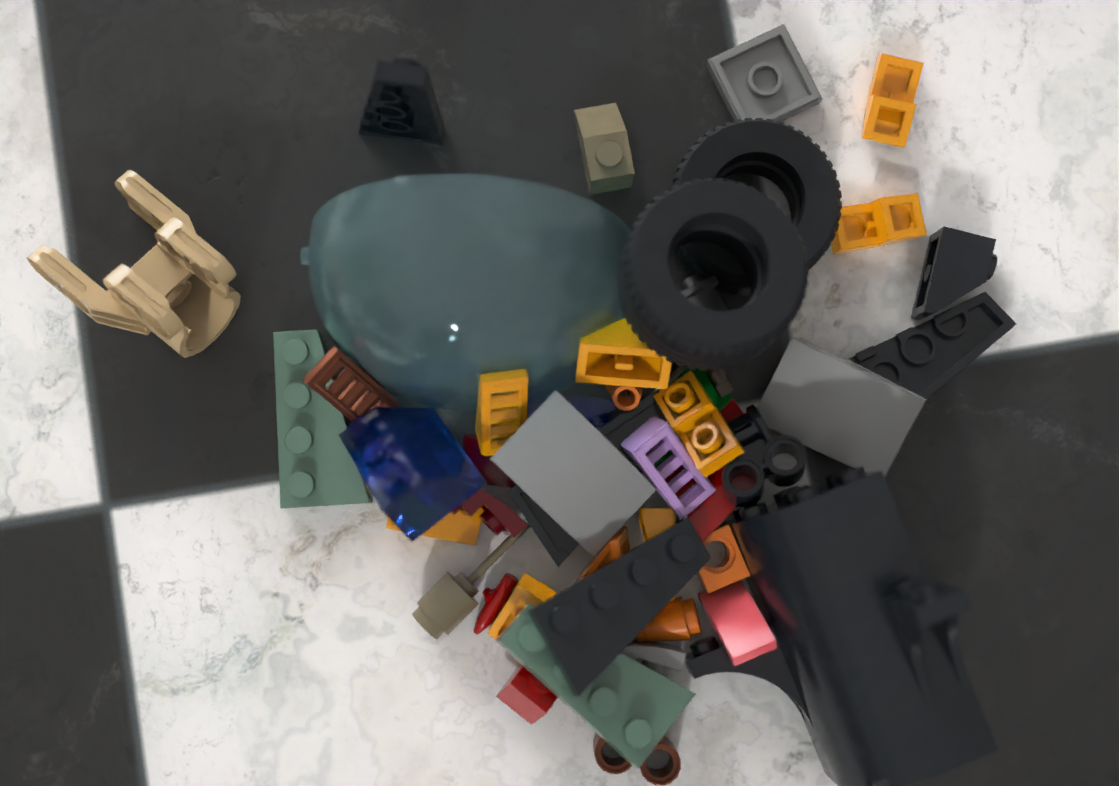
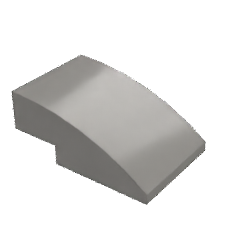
[757,338,927,478]
[490,390,656,557]

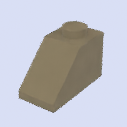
[574,103,635,195]

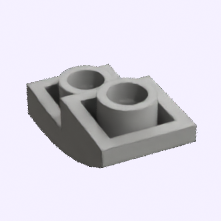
[621,640,686,675]

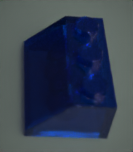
[339,407,487,542]

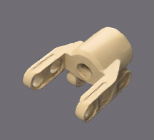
[27,170,241,358]

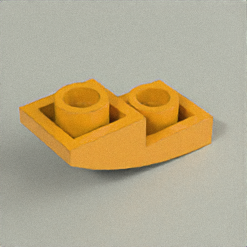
[654,371,744,478]

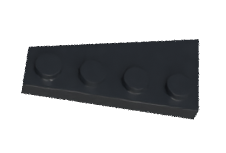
[358,58,445,146]
[849,292,1016,399]
[528,518,711,696]

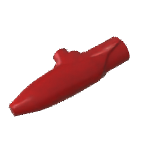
[473,573,519,634]

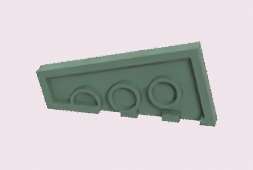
[273,329,372,509]
[496,604,696,768]

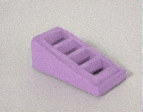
[621,416,716,519]

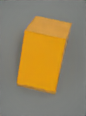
[575,318,672,389]

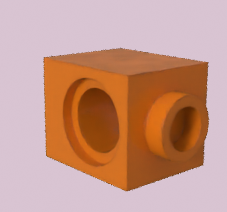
[697,524,751,593]

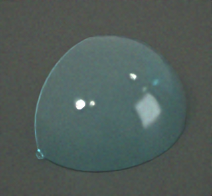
[300,174,630,413]

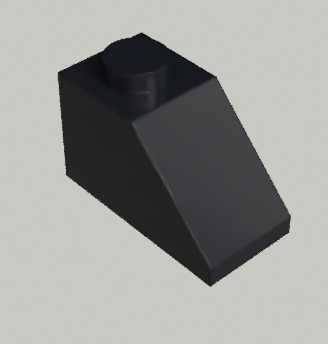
[911,226,997,320]

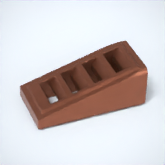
[303,346,399,435]

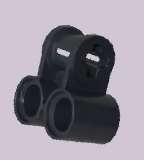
[722,404,806,508]

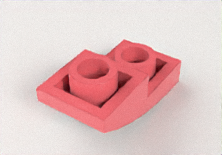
[697,580,777,666]

